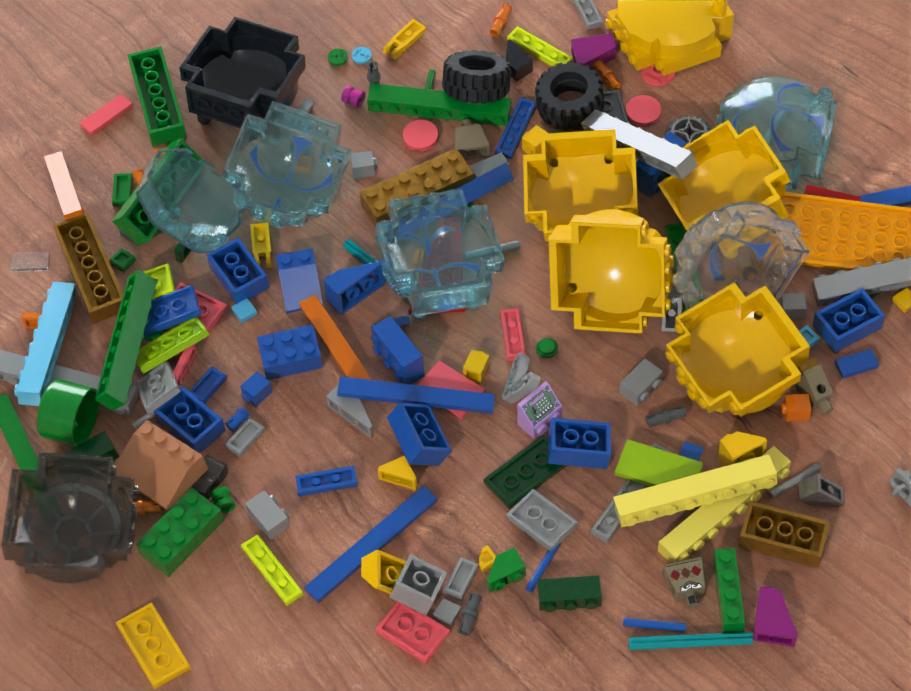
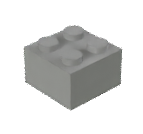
[389,554,447,615]

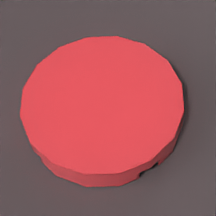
[641,64,676,86]
[626,95,662,127]
[403,120,438,152]

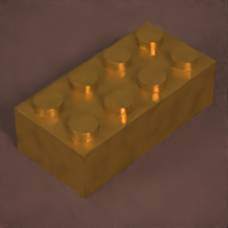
[738,501,830,568]

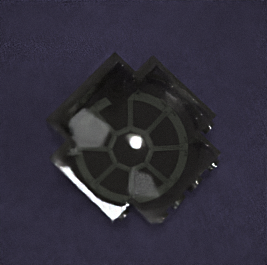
[1,452,139,583]

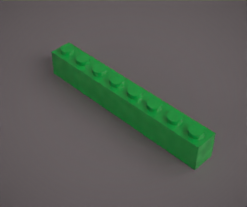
[367,83,511,126]
[95,270,157,411]

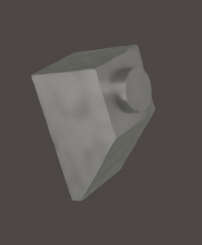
[661,290,682,332]
[799,474,844,507]

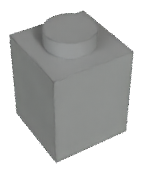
[350,151,378,179]
[778,293,807,320]

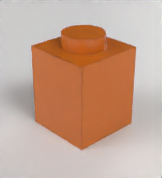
[781,394,812,422]

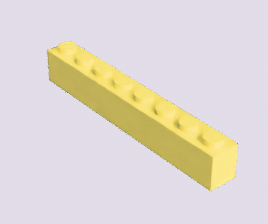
[658,446,791,563]
[613,454,777,528]

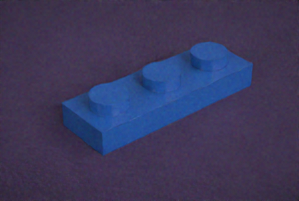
[295,466,358,497]

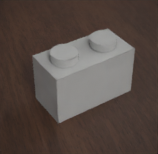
[619,358,663,406]
[245,490,290,540]

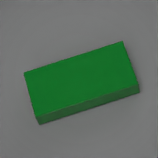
[112,173,133,207]

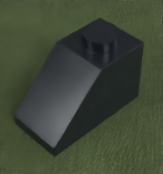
[505,39,533,82]

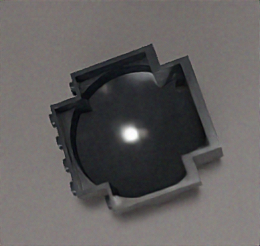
[179,17,306,140]

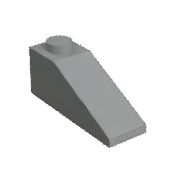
[326,384,374,438]

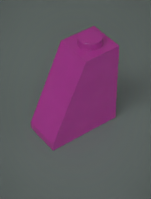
[571,33,619,70]
[753,586,797,647]

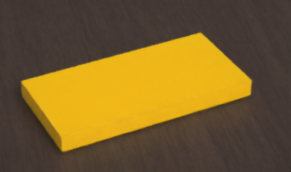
[115,602,191,690]

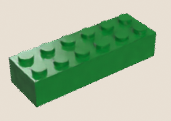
[127,46,187,147]
[112,138,207,246]

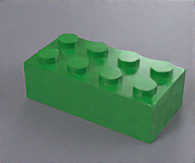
[136,488,224,577]

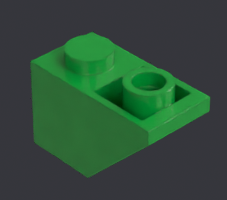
[487,547,526,593]

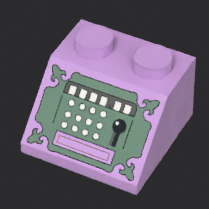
[517,381,562,439]

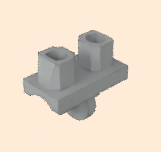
[888,468,911,507]

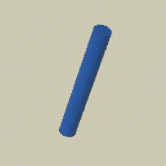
[525,543,561,593]
[623,618,686,632]

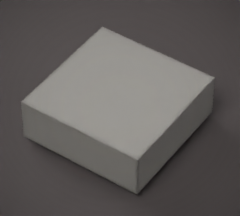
[433,598,461,626]

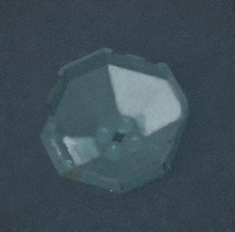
[136,148,246,253]

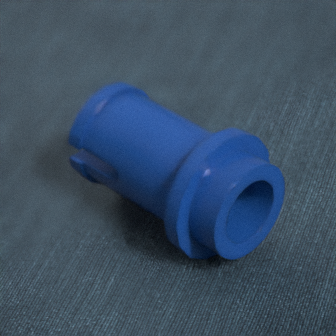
[225,407,250,432]

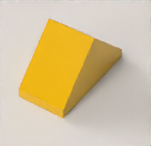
[378,456,417,490]

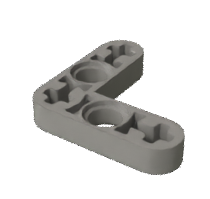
[502,352,541,404]

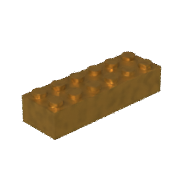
[360,148,474,230]
[53,212,123,324]

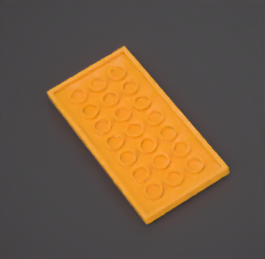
[763,192,911,271]

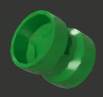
[210,486,236,514]

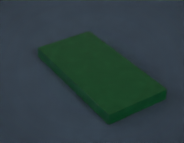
[483,435,568,509]

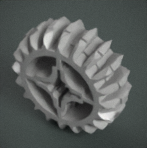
[664,114,712,144]

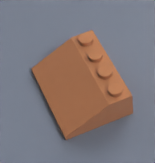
[112,420,208,510]

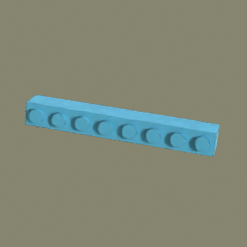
[14,281,77,406]

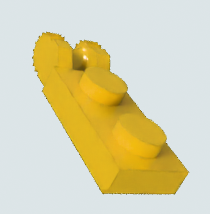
[383,19,427,60]
[250,222,272,268]

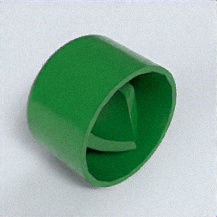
[36,379,99,447]

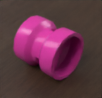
[341,85,365,108]

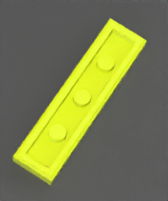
[507,26,573,67]
[241,534,303,606]

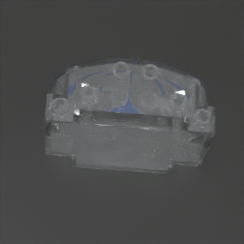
[672,202,810,310]

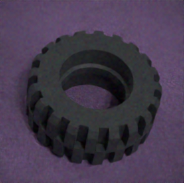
[442,50,511,104]
[535,61,604,131]

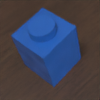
[240,371,272,407]

